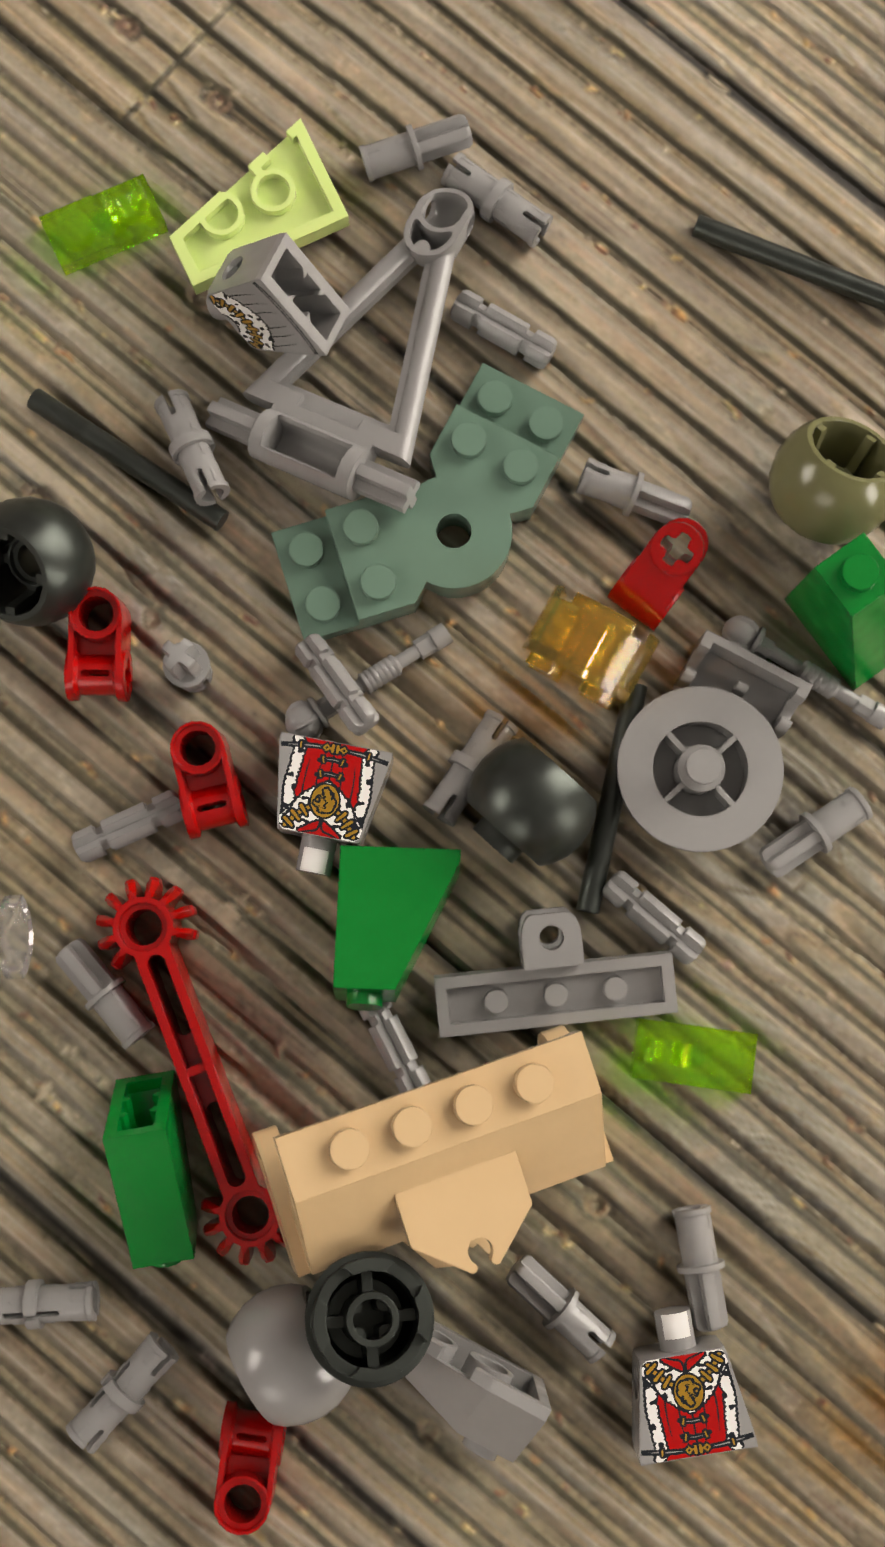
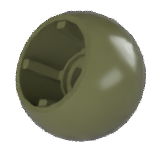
[769,416,885,545]

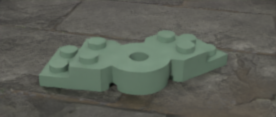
[271,363,584,640]

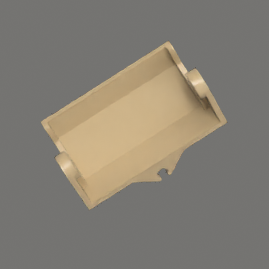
[251,1025,614,1278]

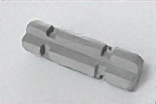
[451,290,557,369]
[295,633,379,736]
[71,790,183,862]
[603,870,706,964]
[358,1002,431,1093]

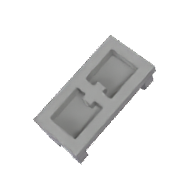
[671,630,813,739]

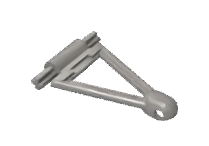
[205,188,475,514]

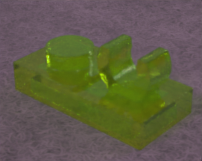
[39,174,168,276]
[630,1018,758,1094]

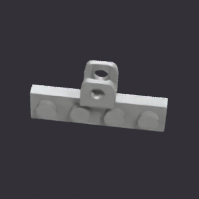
[433,906,678,1038]

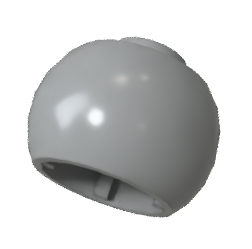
[226,1283,351,1427]

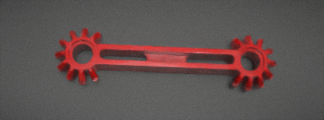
[96,877,285,1265]

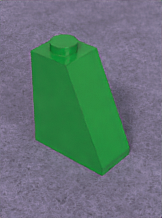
[784,532,885,691]
[333,845,461,1011]
[102,1070,198,1269]

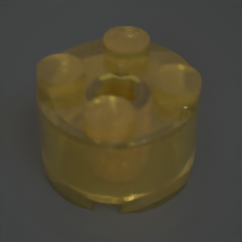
[522,585,660,711]

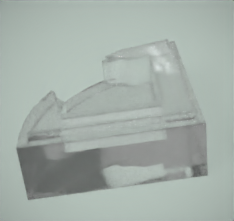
[0,895,33,980]

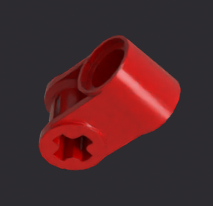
[607,518,709,631]
[64,586,133,702]
[170,721,249,840]
[214,1401,287,1535]

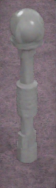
[722,615,885,730]
[285,623,453,739]

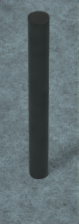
[691,214,885,311]
[27,388,229,531]
[576,682,648,914]

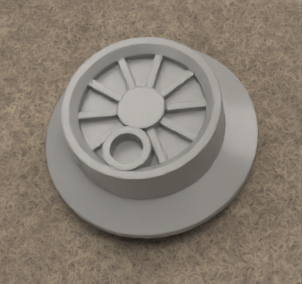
[617,686,784,852]

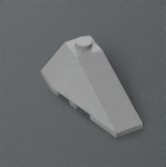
[405,1321,552,1463]

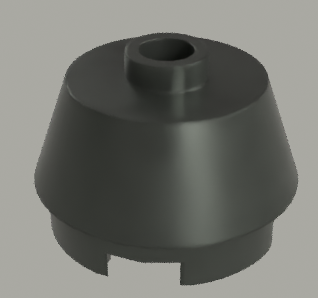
[305,1251,434,1388]

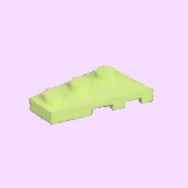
[169,118,350,295]

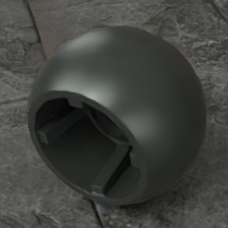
[0,496,96,627]
[467,737,597,866]

